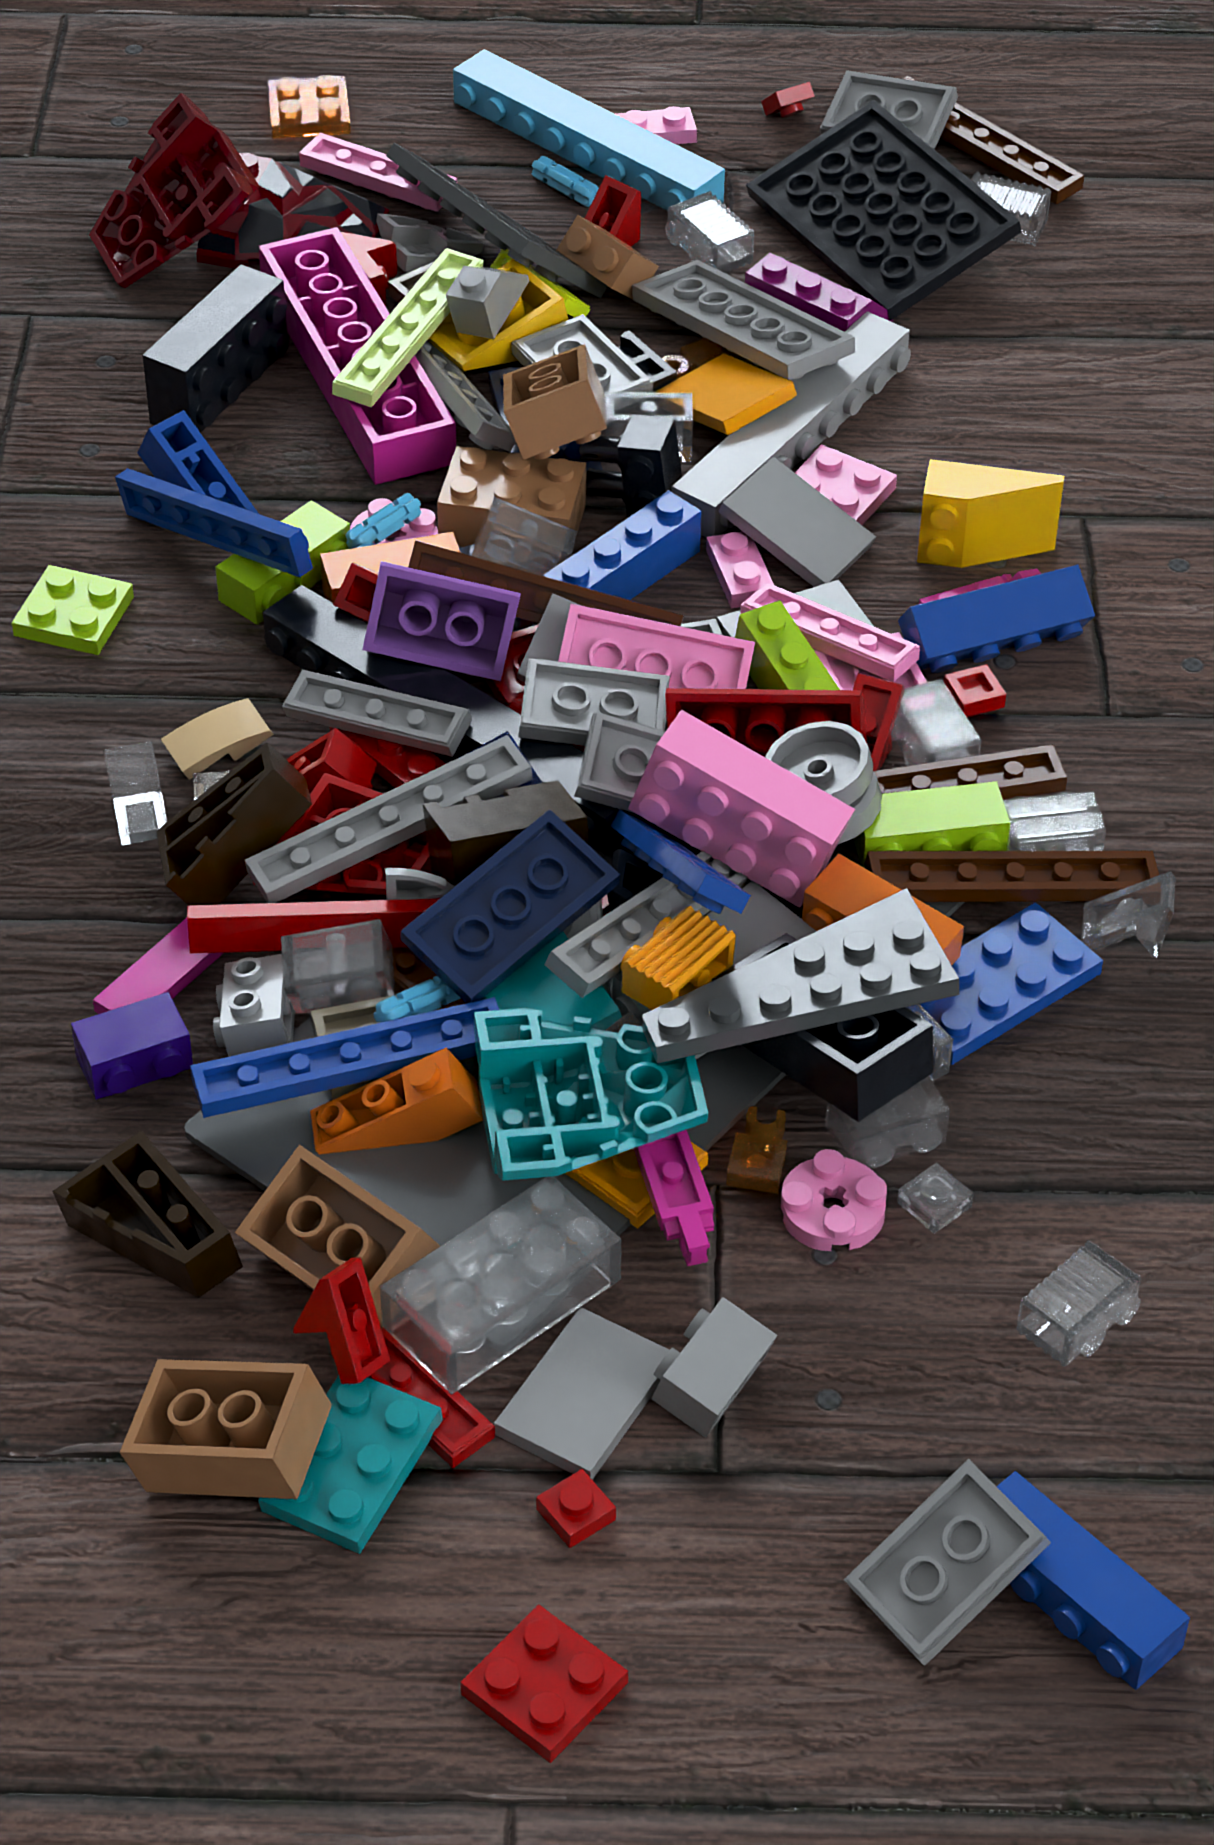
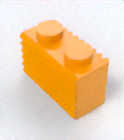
[620,906,736,1010]

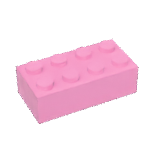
[628,709,855,908]

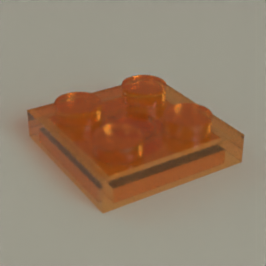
[268,75,351,139]

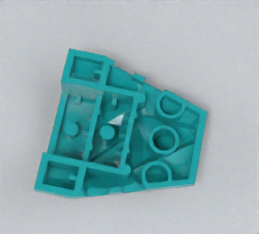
[474,1008,708,1181]

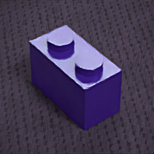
[71,992,193,1100]

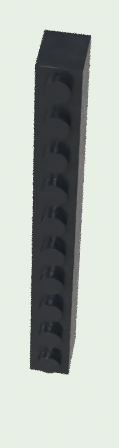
[262,585,642,854]

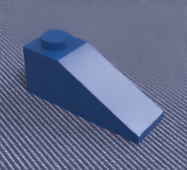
[137,410,259,514]

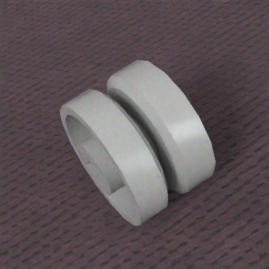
[765,721,882,845]

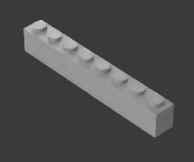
[671,311,911,538]

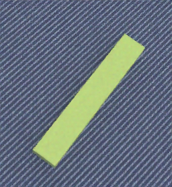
[332,248,484,408]

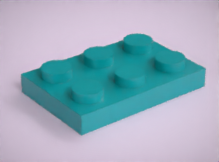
[258,1375,443,1554]

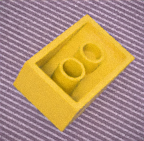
[427,259,569,371]
[917,459,1065,568]

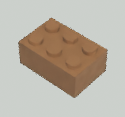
[503,344,607,460]
[437,446,586,560]
[234,1144,441,1329]
[120,1359,332,1499]

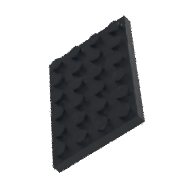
[746,100,1022,321]

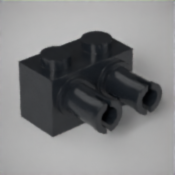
[579,414,682,517]

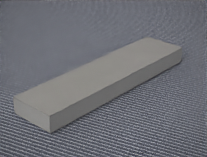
[282,669,472,757]

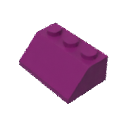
[745,253,893,332]

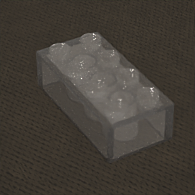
[380,1176,622,1395]

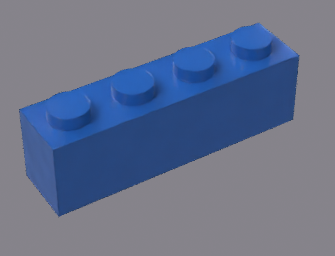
[543,490,701,600]
[898,565,1096,673]
[996,1471,1190,1690]

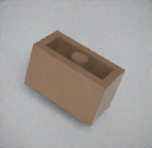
[556,215,659,300]

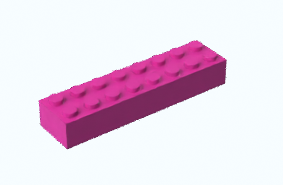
[259,227,456,485]

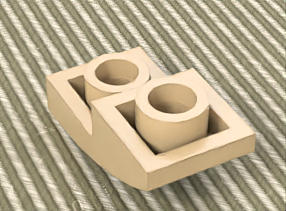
[161,698,274,780]

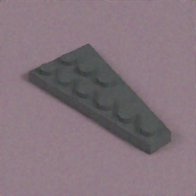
[386,142,608,299]

